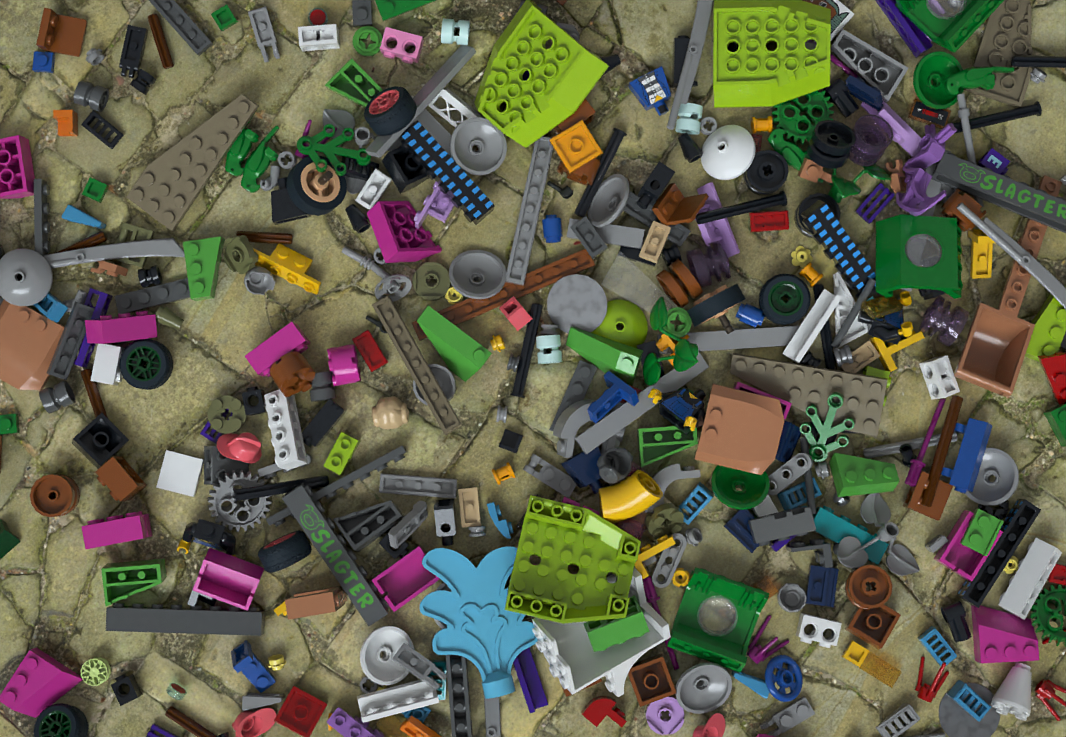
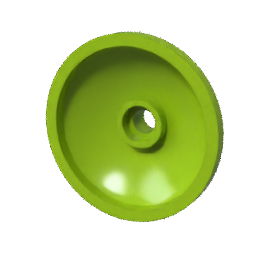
[591,299,648,348]

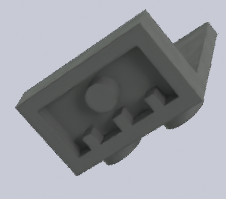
[204,446,249,485]
[786,539,833,568]

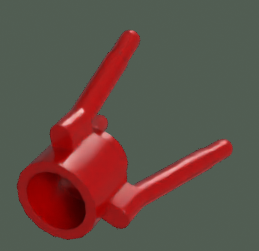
[915,656,949,703]
[1034,679,1066,721]

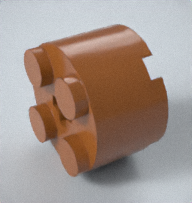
[557,157,601,185]
[941,189,987,232]
[270,351,315,397]

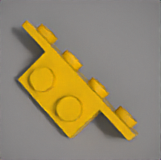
[253,243,321,295]

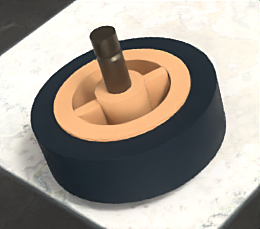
[287,155,347,216]
[687,284,746,334]

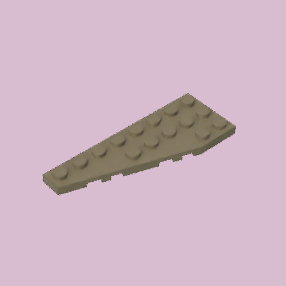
[965,0,1033,108]
[126,94,259,231]
[730,353,888,436]

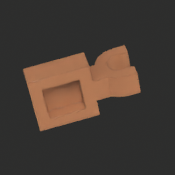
[798,158,833,183]
[885,159,907,193]
[91,260,128,277]

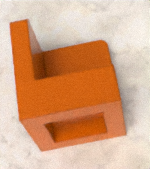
[53,110,78,136]

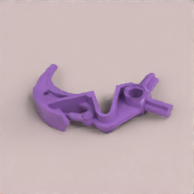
[896,123,957,216]

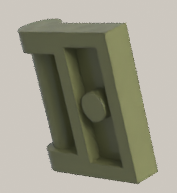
[112,222,155,268]

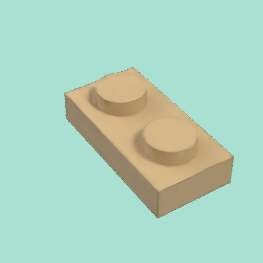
[639,221,671,264]
[840,340,880,373]
[458,487,481,528]

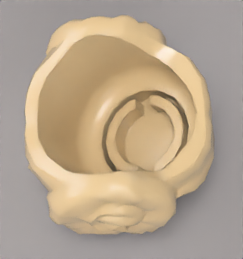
[372,396,409,430]

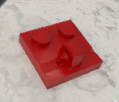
[274,686,327,737]

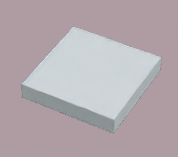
[156,450,204,497]

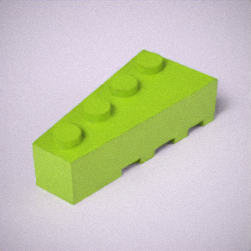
[1025,286,1066,362]

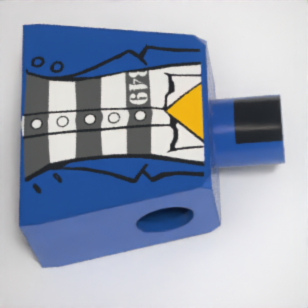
[628,66,671,116]

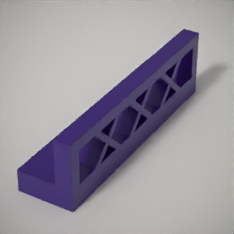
[875,0,933,58]
[74,288,113,368]
[513,647,548,713]

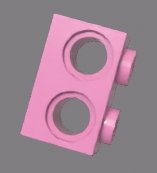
[380,27,424,64]

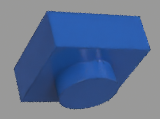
[32,51,55,73]

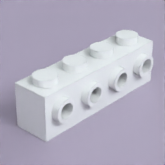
[264,389,308,471]
[998,538,1062,620]

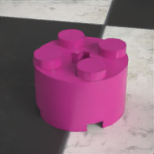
[327,344,361,386]

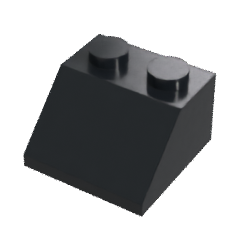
[382,147,429,194]
[72,413,129,469]

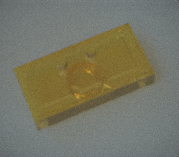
[861,296,903,319]
[858,652,901,688]
[376,715,410,737]

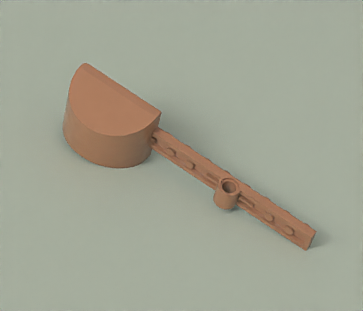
[954,175,1062,397]

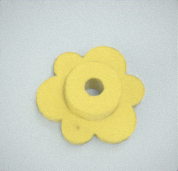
[791,246,813,268]

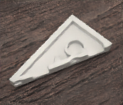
[833,272,868,348]

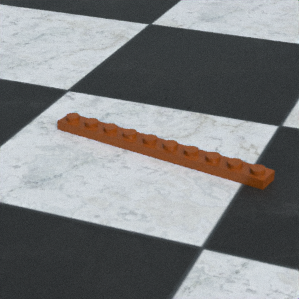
[412,249,595,341]

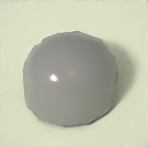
[244,267,275,295]
[777,583,807,612]

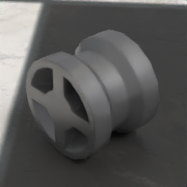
[833,345,853,367]

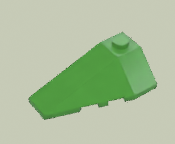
[416,305,492,382]
[566,326,643,386]

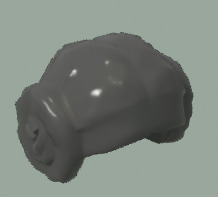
[597,447,633,484]

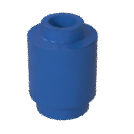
[542,215,563,243]
[736,303,765,328]

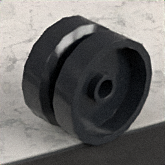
[807,120,856,169]
[743,150,789,196]
[794,193,841,238]

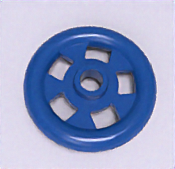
[765,655,803,702]

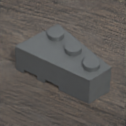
[333,500,404,552]
[748,506,816,546]

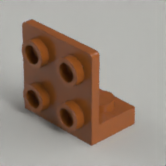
[36,8,87,57]
[652,183,709,226]
[903,471,953,521]

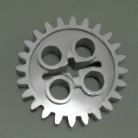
[207,470,272,532]

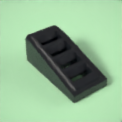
[81,110,124,149]
[340,156,379,181]

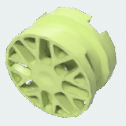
[81,657,111,686]

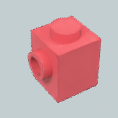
[499,296,532,331]

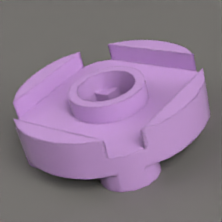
[645,696,684,735]

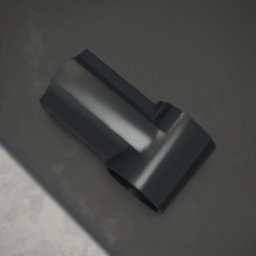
[823,78,859,119]
[941,601,972,642]

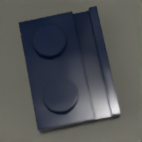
[845,75,884,111]
[775,421,801,464]
[724,509,759,553]
[806,565,839,607]

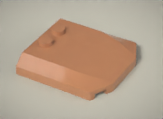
[0,300,65,390]
[694,383,784,475]

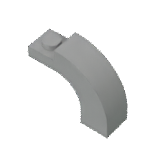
[553,399,606,458]
[644,463,701,513]

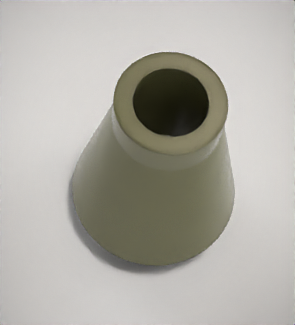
[155,306,184,330]

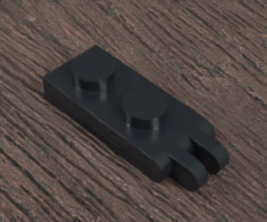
[119,25,148,78]

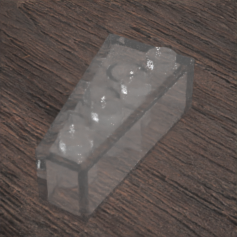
[601,251,677,313]

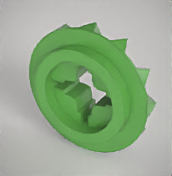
[353,26,383,57]
[663,307,692,338]

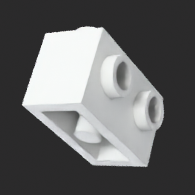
[90,344,125,386]

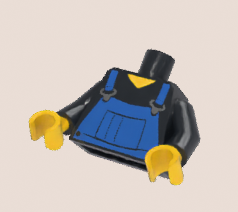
[858,291,913,345]
[648,388,706,435]
[177,519,236,557]

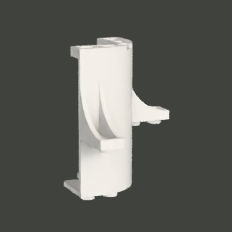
[532,568,671,697]

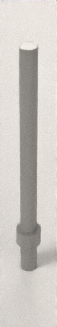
[957,93,984,207]

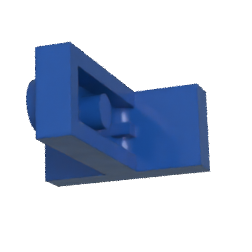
[587,371,639,424]
[231,640,276,693]

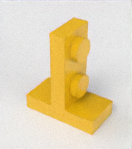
[967,229,995,279]
[870,330,925,372]
[634,534,676,579]

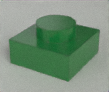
[211,4,238,32]
[82,177,109,203]
[0,414,20,435]

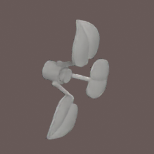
[323,109,401,194]
[837,493,920,576]

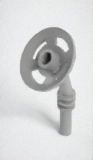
[342,246,412,302]

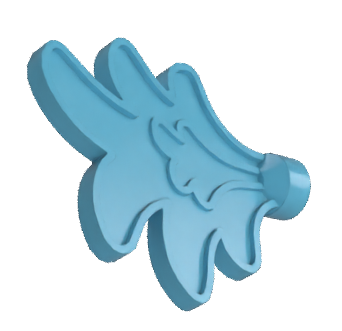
[419,546,538,699]

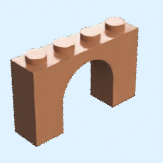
[285,586,347,620]

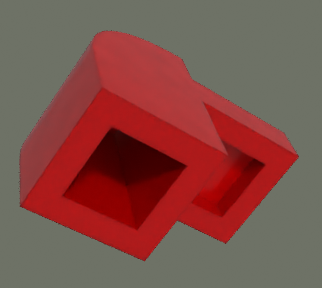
[581,696,627,727]

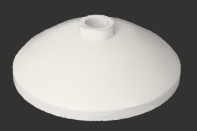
[701,125,756,180]
[360,626,414,685]

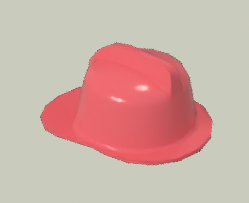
[217,432,262,464]
[232,708,276,737]
[692,713,726,737]

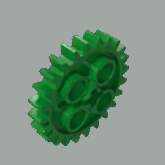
[771,90,834,145]
[1030,584,1066,647]

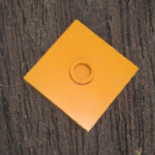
[549,120,603,174]

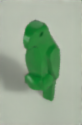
[944,66,1014,95]
[225,110,260,177]
[241,126,279,193]
[768,128,824,183]

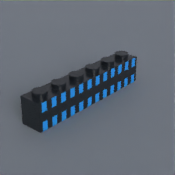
[399,120,495,225]
[800,200,883,306]
[956,499,1041,608]

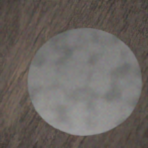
[547,274,607,334]
[939,683,1000,737]

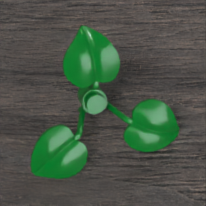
[806,148,891,203]
[643,296,698,386]

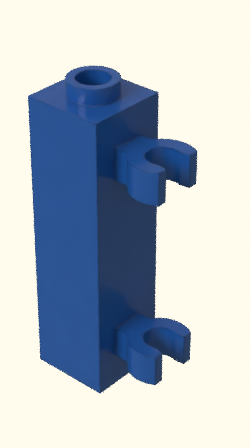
[941,418,993,494]

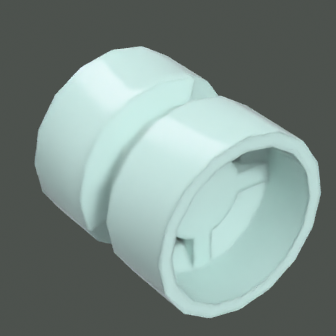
[441,18,470,46]
[675,103,703,135]
[536,335,563,364]

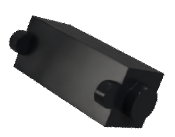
[672,35,698,88]
[302,399,346,448]

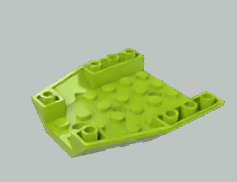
[474,0,609,148]
[713,0,831,108]
[504,495,641,624]

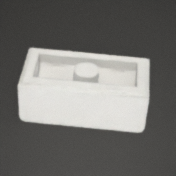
[355,168,392,210]

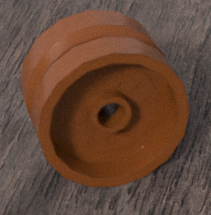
[656,260,703,308]
[30,474,80,517]
[845,565,892,610]

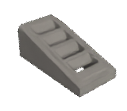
[242,693,284,711]
[875,703,920,737]

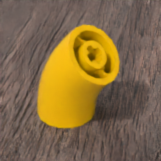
[599,470,663,523]

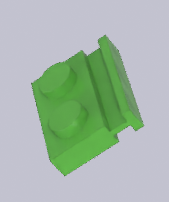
[960,508,1004,556]

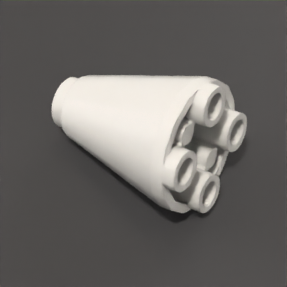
[991,663,1032,721]

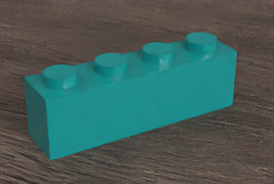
[813,506,889,565]

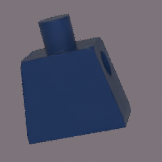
[561,446,604,494]

